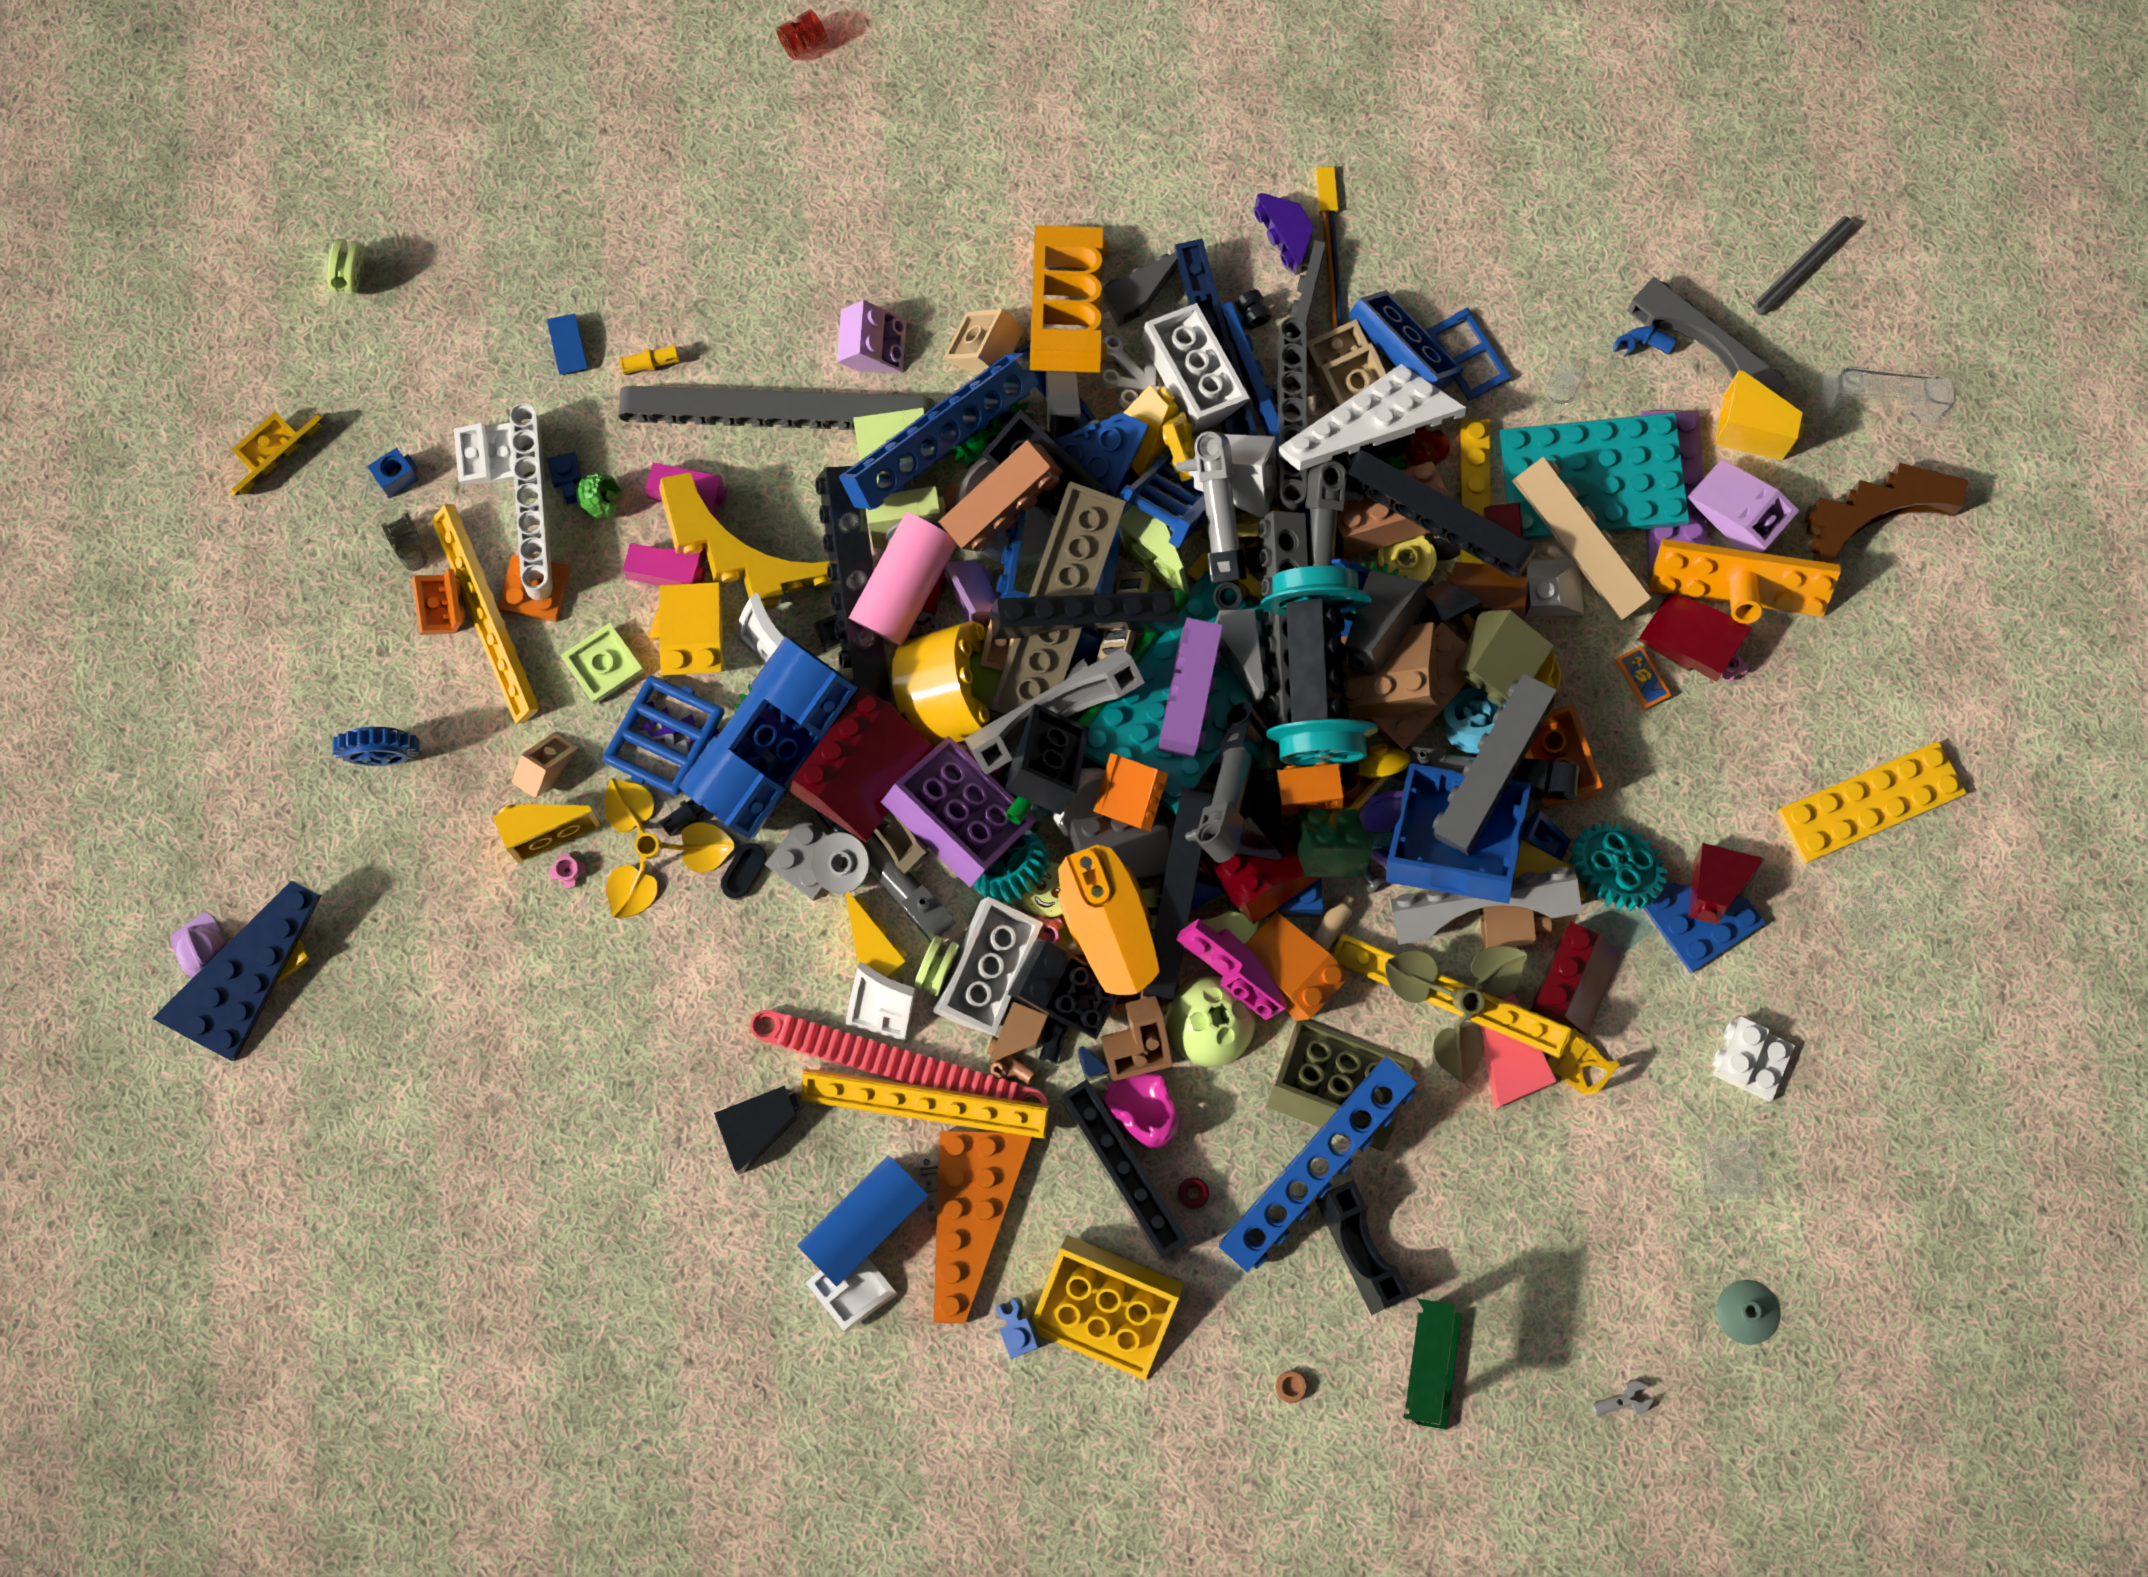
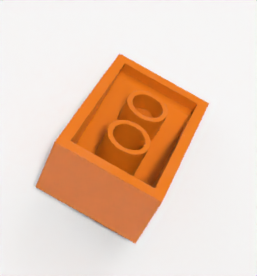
[1244,912,1350,1021]

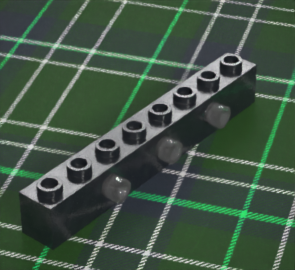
[815,466,891,701]

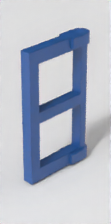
[1426,308,1513,401]

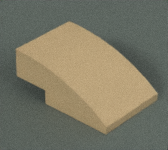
[1307,319,1386,408]

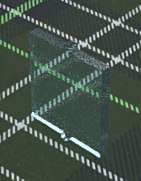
[1579,902,1652,956]

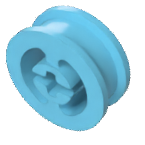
[1444,687,1505,753]

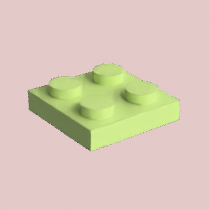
[560,623,644,705]

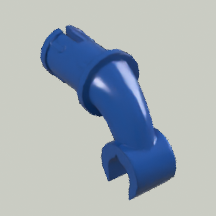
[1612,323,1677,357]

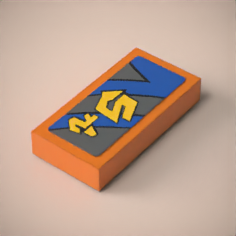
[1614,645,1671,711]

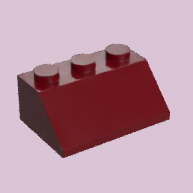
[1530,922,1621,1036]

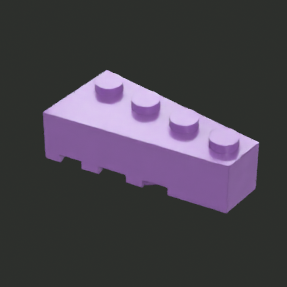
[1158,617,1222,758]

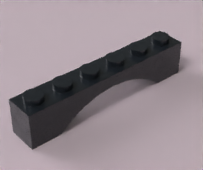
[990,591,1178,640]

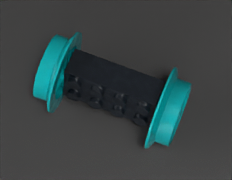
[1261,566,1378,765]

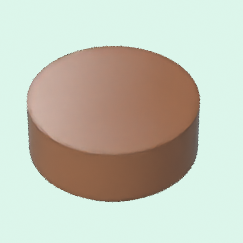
[1275,1370,1308,1403]

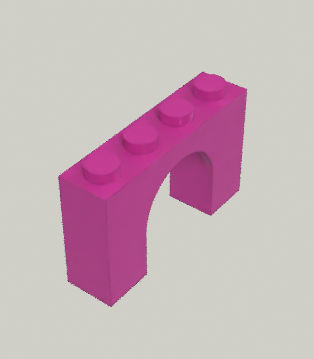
[623,462,727,586]

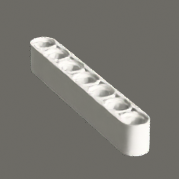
[510,403,553,600]

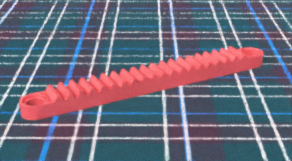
[750,1010,1047,1105]

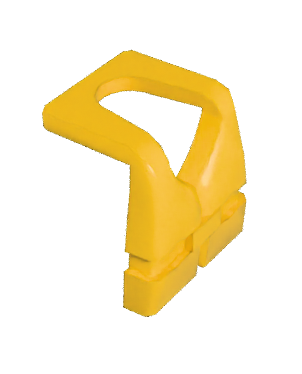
[1546,1029,1620,1096]

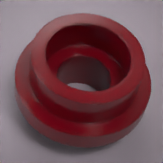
[1178,1177,1209,1209]

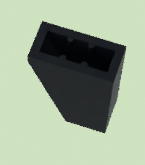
[714,1085,801,1175]

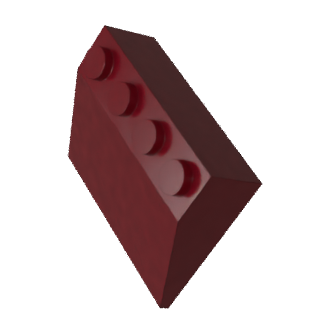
[789,686,934,843]
[1199,823,1328,925]

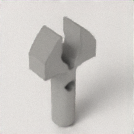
[1591,1381,1653,1416]

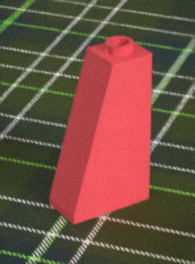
[1480,985,1556,1110]

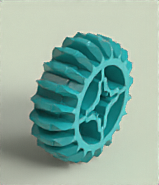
[974,829,1051,904]

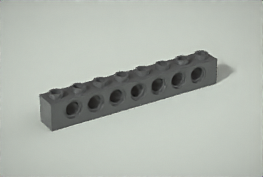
[1258,511,1308,753]

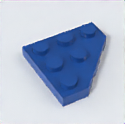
[1055,412,1150,498]
[1643,882,1765,974]

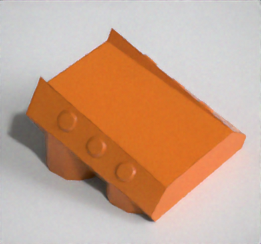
[1093,753,1168,832]

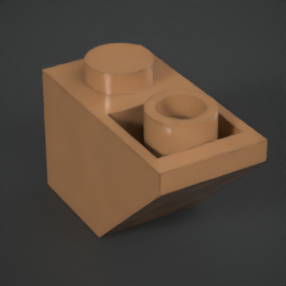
[986,1002,1048,1064]

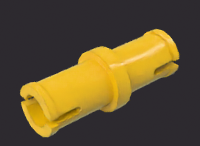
[619,344,680,375]

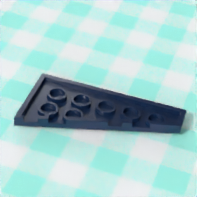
[152,881,322,1061]

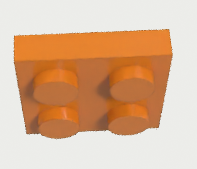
[498,554,571,622]

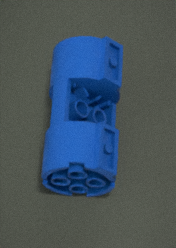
[679,636,859,839]

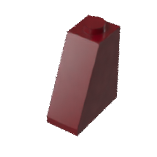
[1688,843,1762,924]

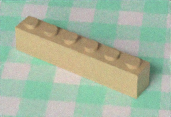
[1512,457,1651,620]

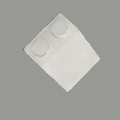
[1189,434,1278,517]

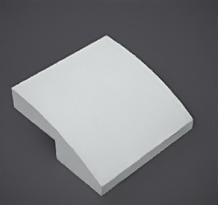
[454,423,514,484]

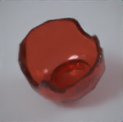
[1405,425,1451,467]

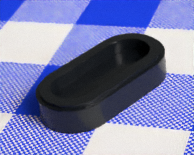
[721,843,767,900]

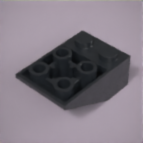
[1007,940,1119,1040]

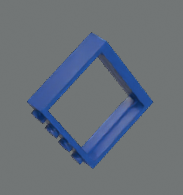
[996,505,1122,598]

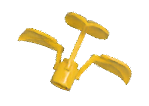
[604,778,735,918]

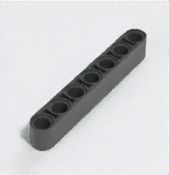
[1277,317,1307,513]

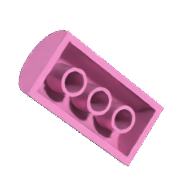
[849,512,957,647]

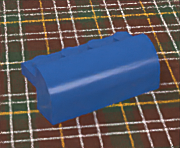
[797,1155,929,1287]

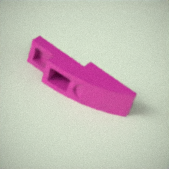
[1177,919,1287,1020]

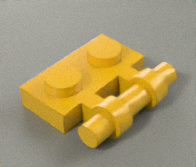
[1162,412,1195,481]

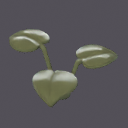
[1385,946,1527,1082]

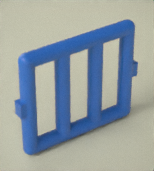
[602,675,725,796]

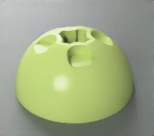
[1165,975,1256,1067]

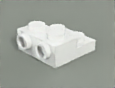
[1712,1017,1795,1102]

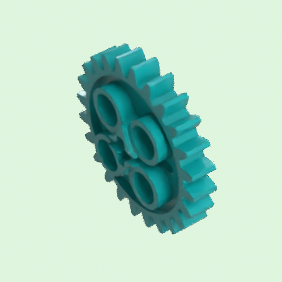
[1569,822,1667,911]

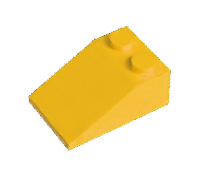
[659,582,725,675]
[492,804,602,863]

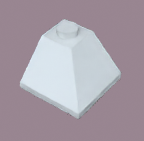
[1525,559,1584,617]

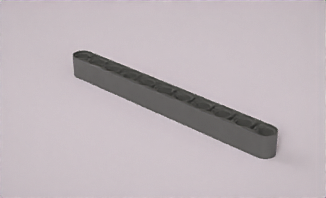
[618,386,935,430]

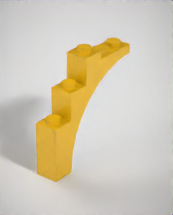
[659,472,832,610]

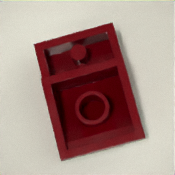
[1638,593,1752,682]

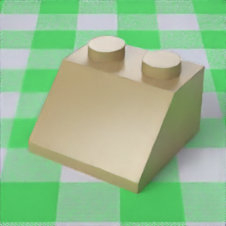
[943,309,1025,375]

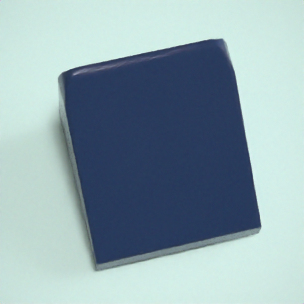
[1078,1046,1109,1081]

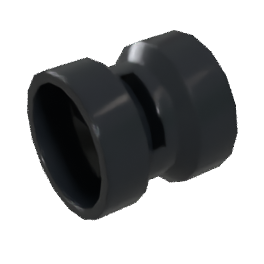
[1235,289,1273,330]

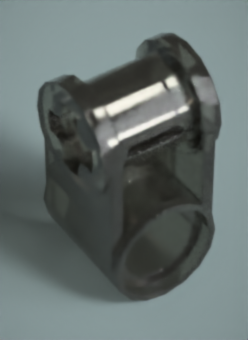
[381,512,428,571]

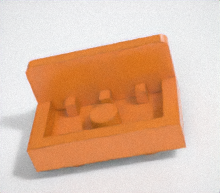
[412,569,465,635]

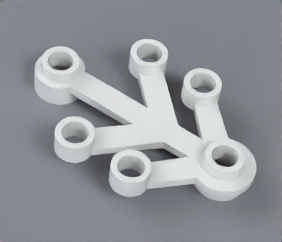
[1100,335,1180,413]

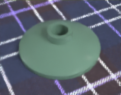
[1716,1280,1779,1345]

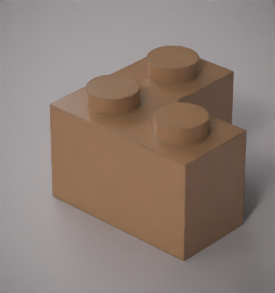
[1100,996,1173,1082]

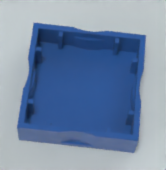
[1386,763,1531,904]

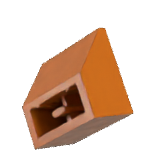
[1277,762,1343,816]

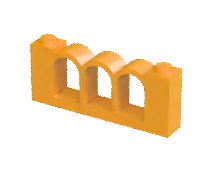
[1030,225,1108,373]

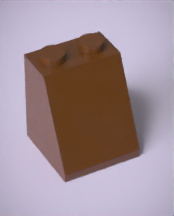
[1446,562,1527,621]

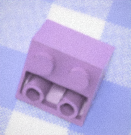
[837,300,907,373]

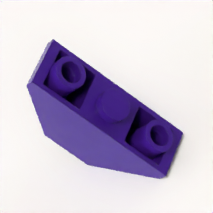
[1253,193,1314,275]

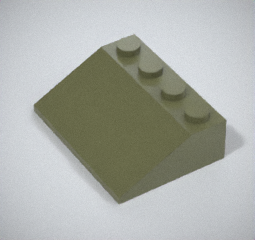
[1266,1020,1414,1152]

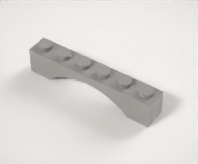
[964,648,1145,775]
[1390,866,1583,945]

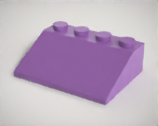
[881,736,1037,887]

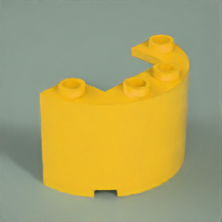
[892,621,990,748]

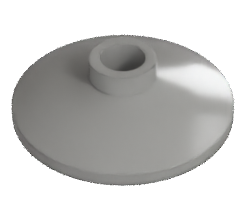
[811,832,870,894]

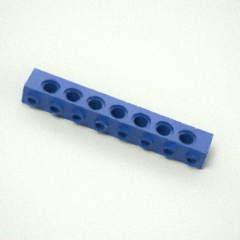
[839,353,1039,510]
[1218,1055,1417,1272]

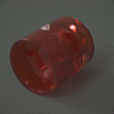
[776,9,828,61]

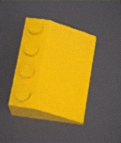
[1032,1234,1184,1380]

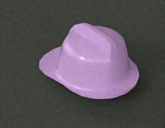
[170,912,227,977]

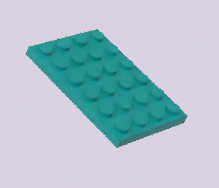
[1499,413,1689,540]

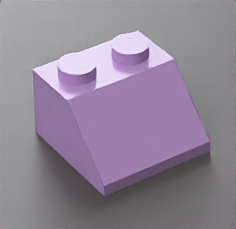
[944,559,1000,628]

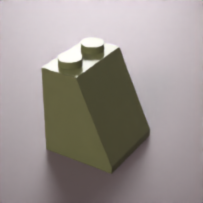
[1458,610,1554,706]

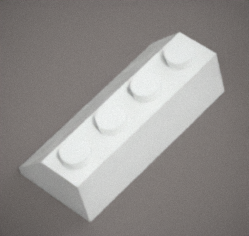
[1141,303,1250,434]
[932,897,1043,1035]

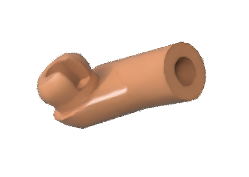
[990,1058,1038,1086]

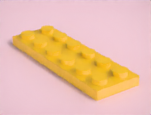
[1777,741,1967,864]

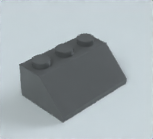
[1069,806,1170,889]

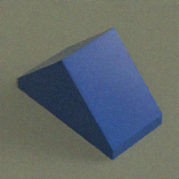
[1522,810,1571,861]

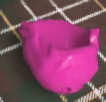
[1102,1073,1180,1148]

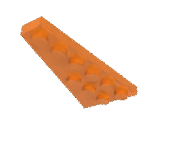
[933,1131,1032,1324]

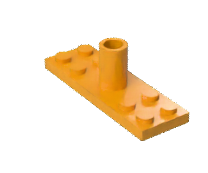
[1648,539,1841,624]

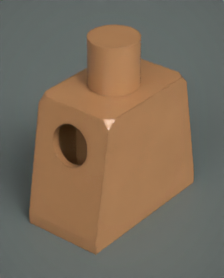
[1479,905,1552,950]

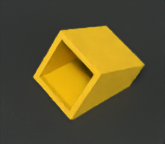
[1714,370,1805,461]

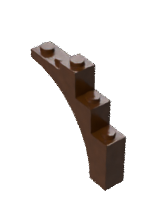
[1804,463,1968,563]

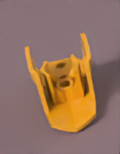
[1058,844,1160,995]

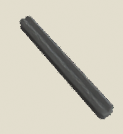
[1752,216,1854,315]

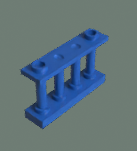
[1118,450,1207,548]

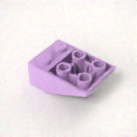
[1687,459,1799,553]

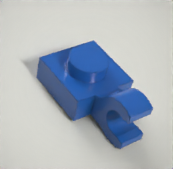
[547,452,582,505]

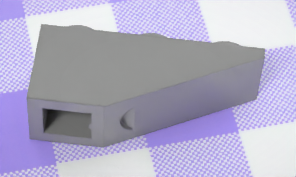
[1215,609,1269,704]

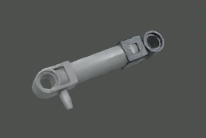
[1176,431,1249,610]

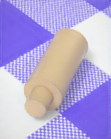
[1310,894,1354,952]

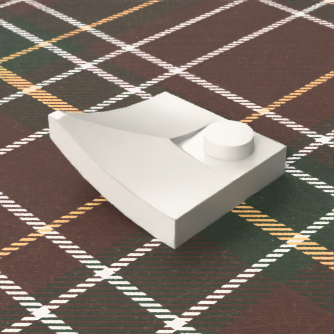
[736,592,784,664]
[845,962,916,1041]
[805,1257,897,1333]

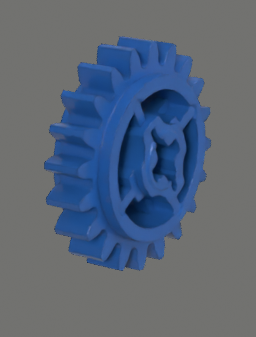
[332,727,419,766]

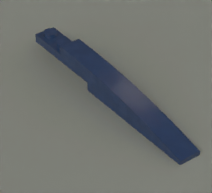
[1174,238,1277,508]

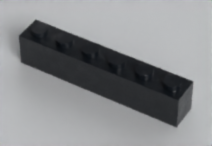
[1060,1079,1188,1261]

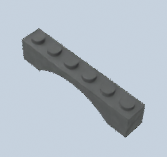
[1627,276,1789,396]

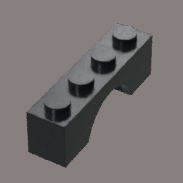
[1315,1179,1411,1316]

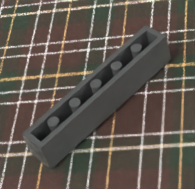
[1432,674,1558,856]

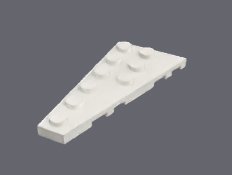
[1279,364,1466,470]

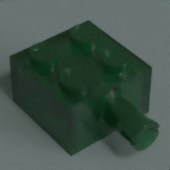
[1290,808,1393,877]

